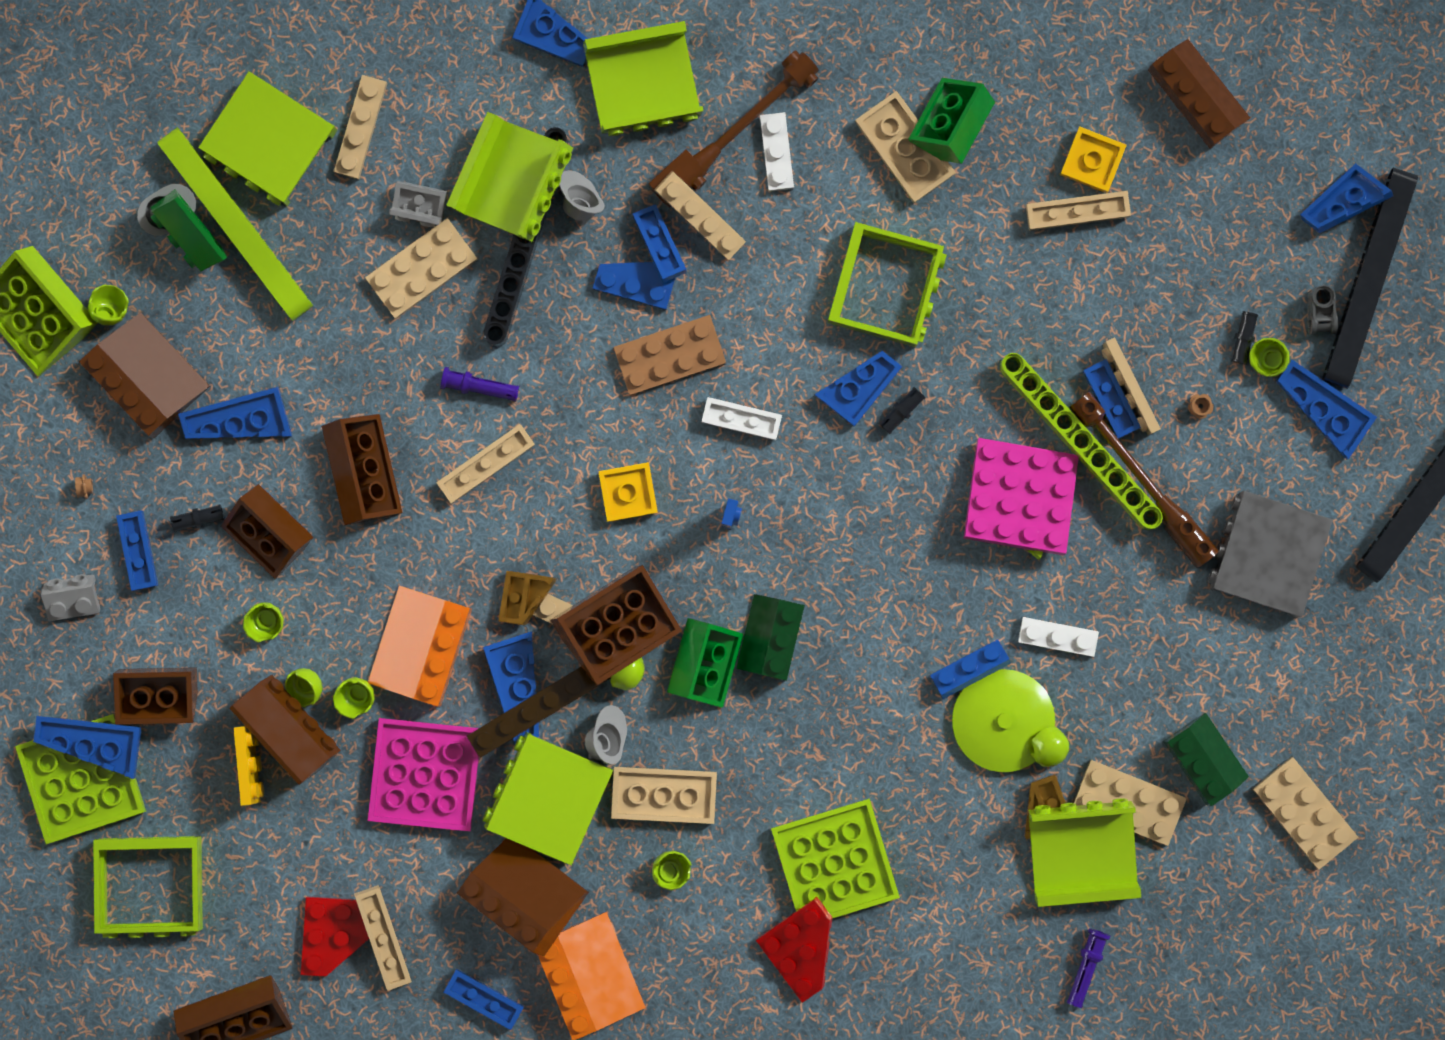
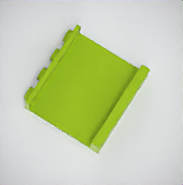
[583,21,703,136]
[198,71,338,207]
[447,112,573,242]
[482,732,613,866]
[1028,798,1141,907]

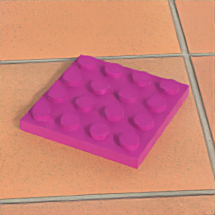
[964,438,1079,556]
[368,718,479,831]

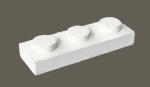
[760,112,794,192]
[702,397,782,441]
[1018,617,1099,657]

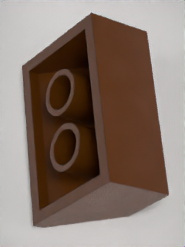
[220,484,313,579]
[113,667,198,725]

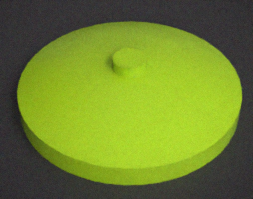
[952,669,1055,772]

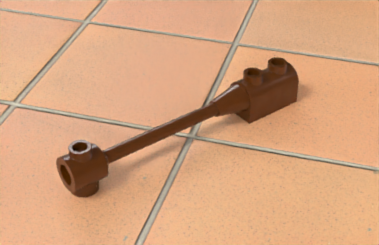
[648,50,819,208]
[1069,391,1219,568]

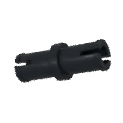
[1231,311,1258,365]
[878,387,926,434]
[170,504,225,533]

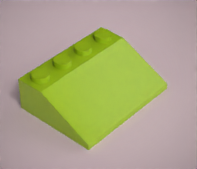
[0,246,97,377]

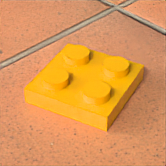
[1060,126,1127,193]
[598,462,658,522]

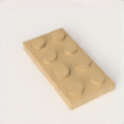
[855,91,956,204]
[365,218,478,319]
[1252,757,1359,870]
[1073,759,1187,846]
[611,767,717,824]

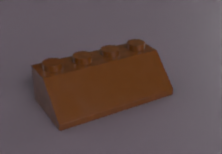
[1148,39,1250,149]
[321,414,403,526]
[229,675,341,785]
[173,975,293,1040]

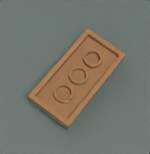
[614,315,726,396]

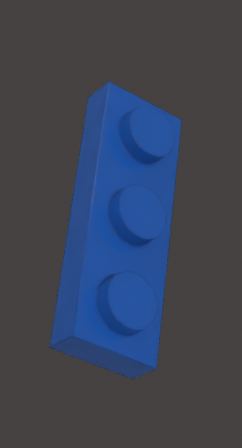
[632,204,687,283]
[1082,359,1141,439]
[721,498,742,530]
[116,510,159,591]
[930,639,1011,699]
[443,969,524,1030]

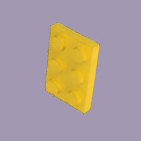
[234,726,264,806]

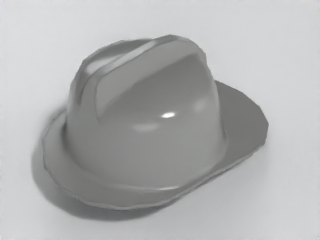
[559,170,605,226]
[137,184,196,236]
[585,705,627,765]

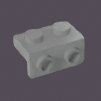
[389,181,448,227]
[41,574,100,621]

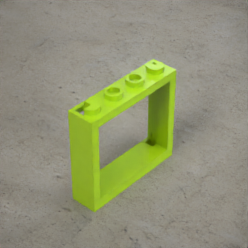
[827,222,947,347]
[93,836,203,938]

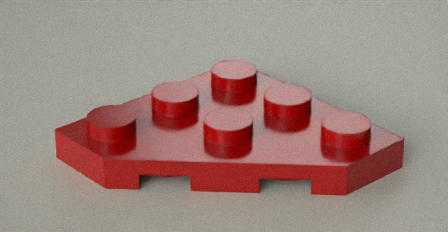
[301,896,369,976]
[756,897,832,1003]

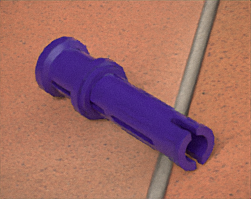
[440,367,520,402]
[1067,928,1111,1008]

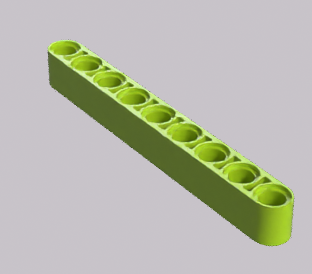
[157,127,313,321]
[999,353,1163,530]

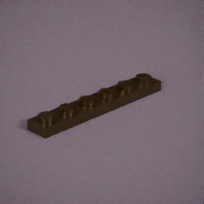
[466,666,611,758]

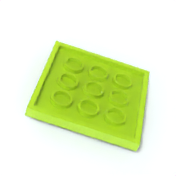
[15,714,146,844]
[771,798,900,918]

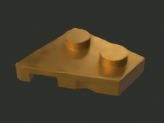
[498,571,556,626]
[1024,774,1066,840]

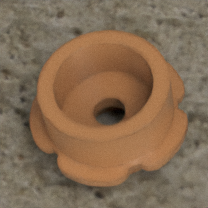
[1188,394,1213,419]
[75,474,93,499]

